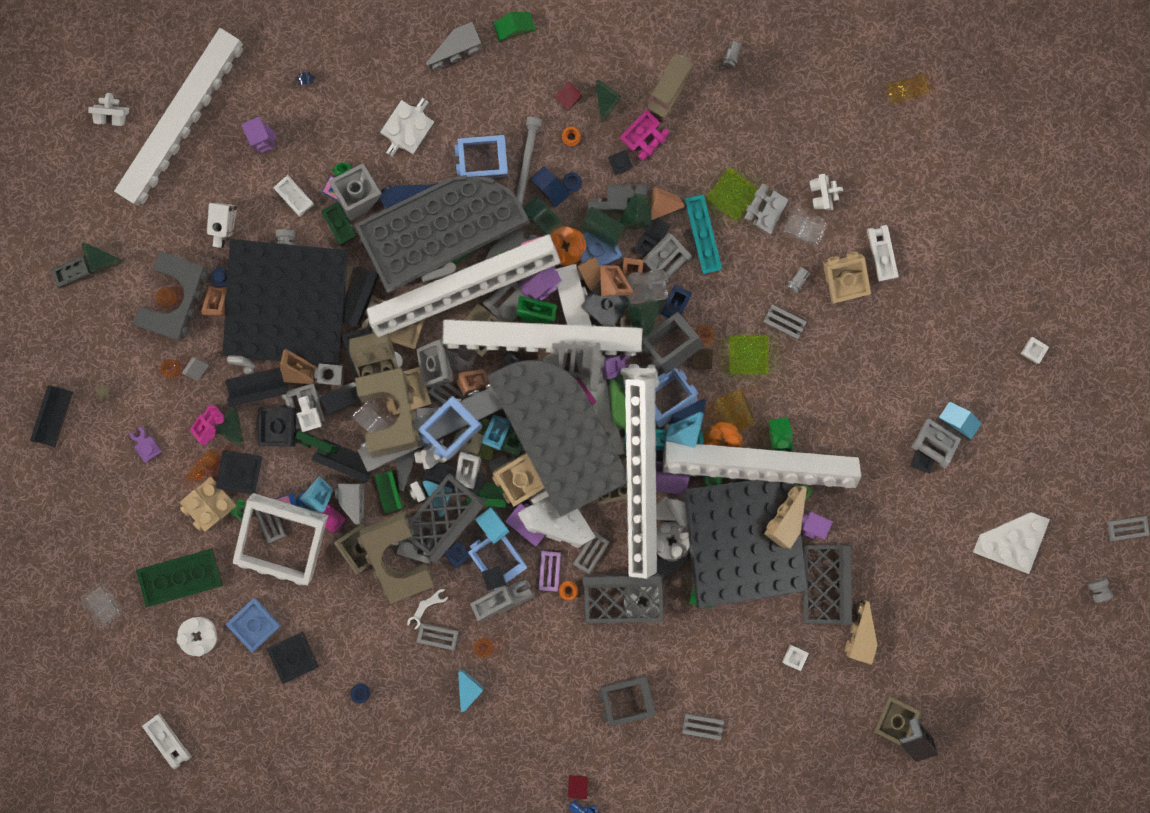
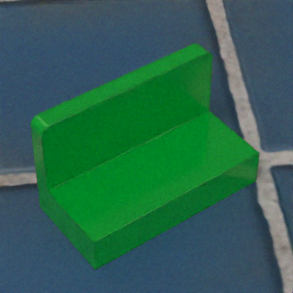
[375,471,404,513]
[467,482,507,507]

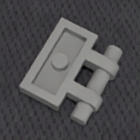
[744,184,788,234]

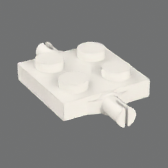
[380,98,434,157]

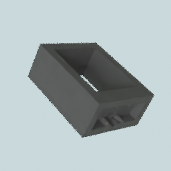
[642,312,704,374]
[598,675,656,726]

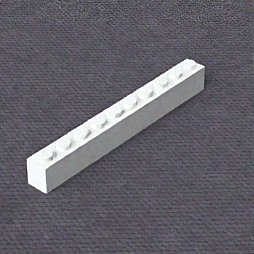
[114,28,243,206]
[367,234,561,337]
[555,264,627,455]
[443,320,642,356]
[626,377,657,579]
[663,441,861,488]

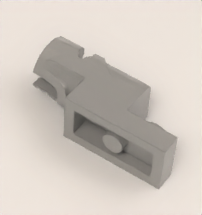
[470,579,535,622]

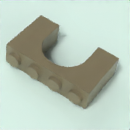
[648,54,693,122]
[355,368,421,458]
[358,512,434,604]

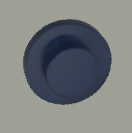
[295,72,315,85]
[563,173,582,192]
[210,267,228,287]
[350,683,370,703]

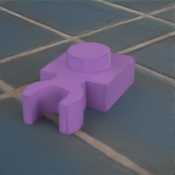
[601,354,630,379]
[129,427,162,463]

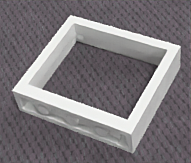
[233,493,328,586]

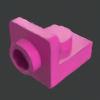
[318,504,347,534]

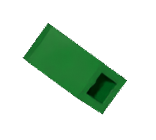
[769,417,793,452]

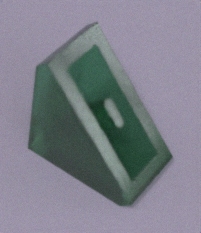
[595,80,621,122]
[617,193,652,230]
[81,242,123,273]
[628,297,663,335]
[215,407,244,446]
[500,424,523,456]

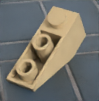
[764,486,807,549]
[845,600,878,665]

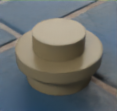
[96,382,110,402]

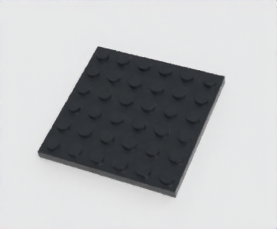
[222,239,348,365]
[683,480,807,608]

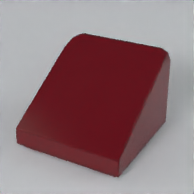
[555,81,582,111]
[567,775,588,799]

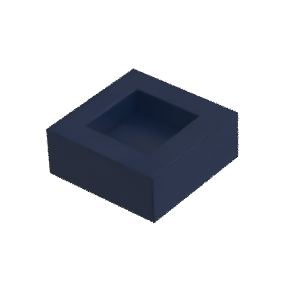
[444,540,470,568]

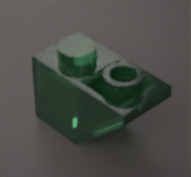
[523,196,562,235]

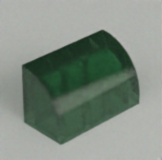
[581,207,625,249]

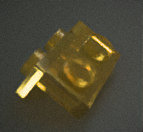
[716,388,756,432]

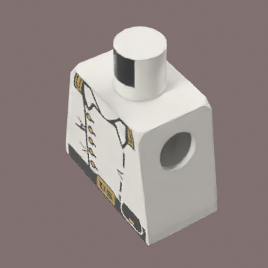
[207,203,237,248]

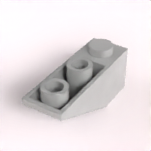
[426,22,482,70]

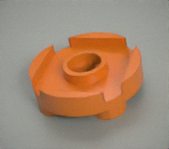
[550,226,586,266]
[703,422,743,448]

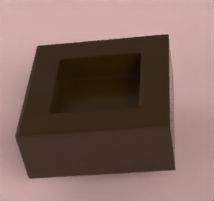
[692,349,713,369]

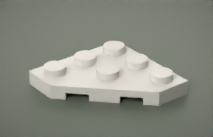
[518,496,595,548]
[973,512,1050,574]

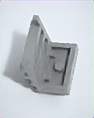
[552,341,605,391]

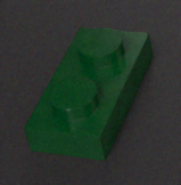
[321,202,357,246]
[295,430,339,456]

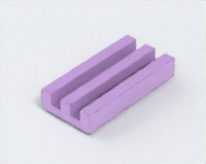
[539,551,561,592]

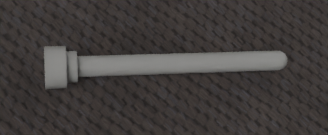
[516,117,542,206]

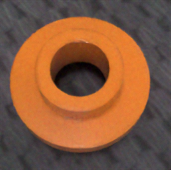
[562,127,581,146]
[559,581,578,601]

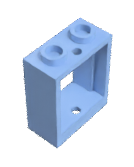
[455,135,508,178]
[655,367,698,428]
[418,396,483,460]
[468,534,528,590]

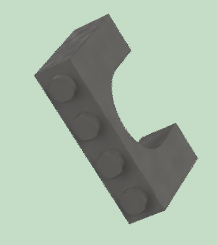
[133,251,209,341]

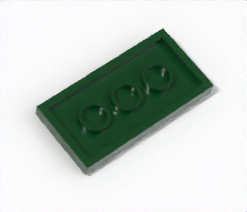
[136,548,223,607]

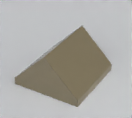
[334,524,384,575]
[874,696,923,746]

